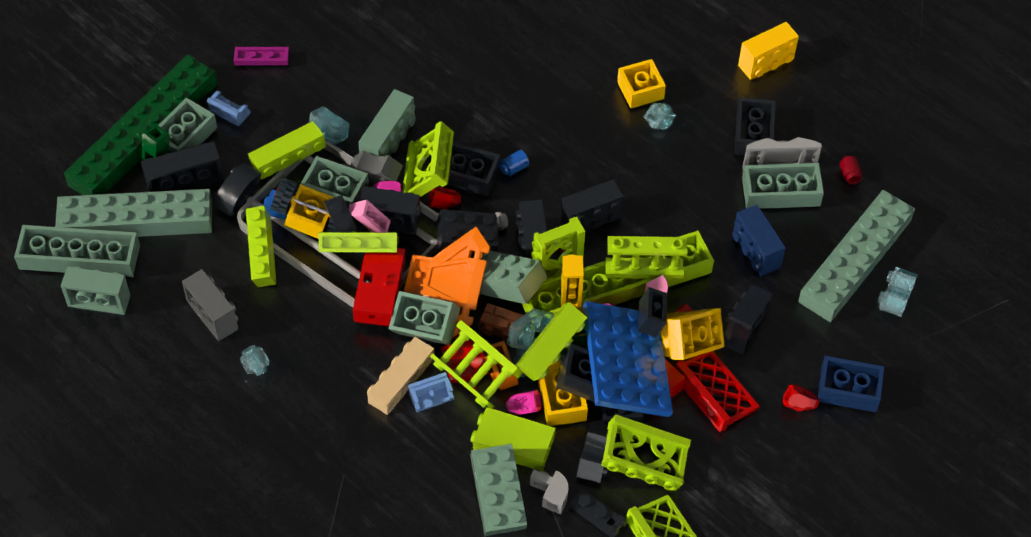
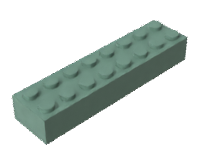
[55,189,212,237]
[798,190,915,322]

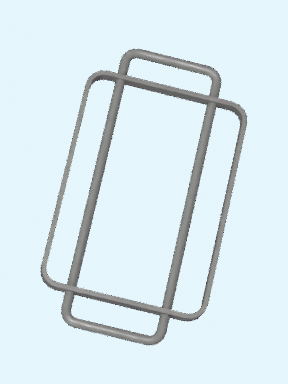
[237,140,439,307]

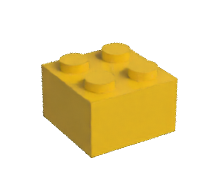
[617,59,666,108]

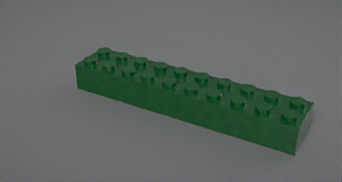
[64,55,218,195]

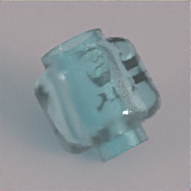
[240,345,270,376]

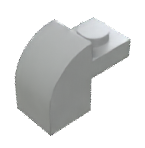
[530,470,568,514]

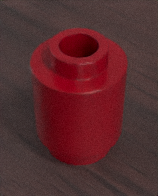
[839,156,862,184]

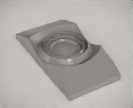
[743,137,822,171]

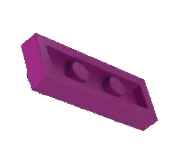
[234,47,289,65]

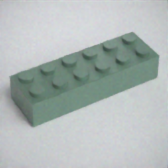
[14,225,140,277]

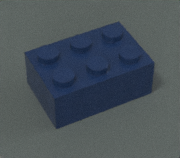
[732,205,786,276]
[817,356,884,412]

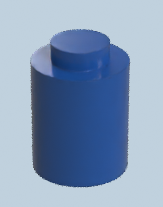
[500,150,530,176]

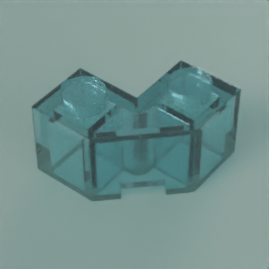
[878,267,918,317]
[507,309,556,350]

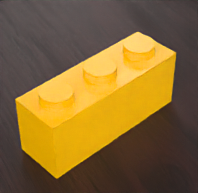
[561,254,584,307]

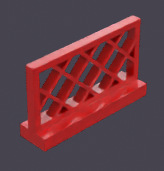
[674,351,759,432]

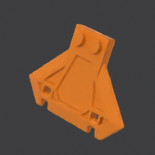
[404,227,490,338]

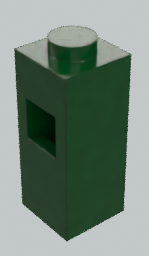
[142,124,170,161]

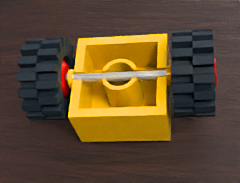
[270,177,350,239]

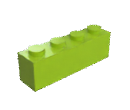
[248,121,326,180]
[246,206,276,287]
[515,302,587,381]

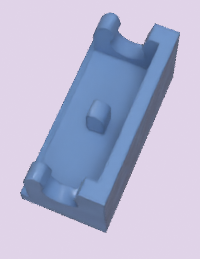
[207,91,250,126]
[408,372,454,412]

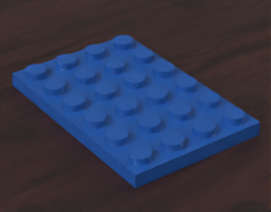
[583,301,673,417]

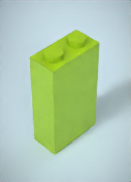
[471,407,555,471]

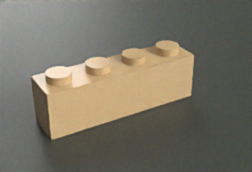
[367,337,434,415]

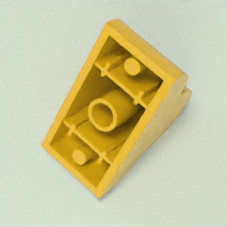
[659,308,724,360]

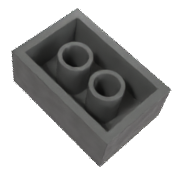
[182,269,238,341]

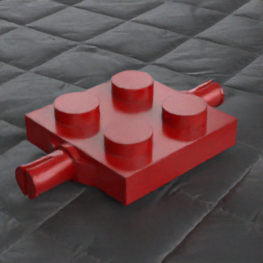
[441,334,489,390]

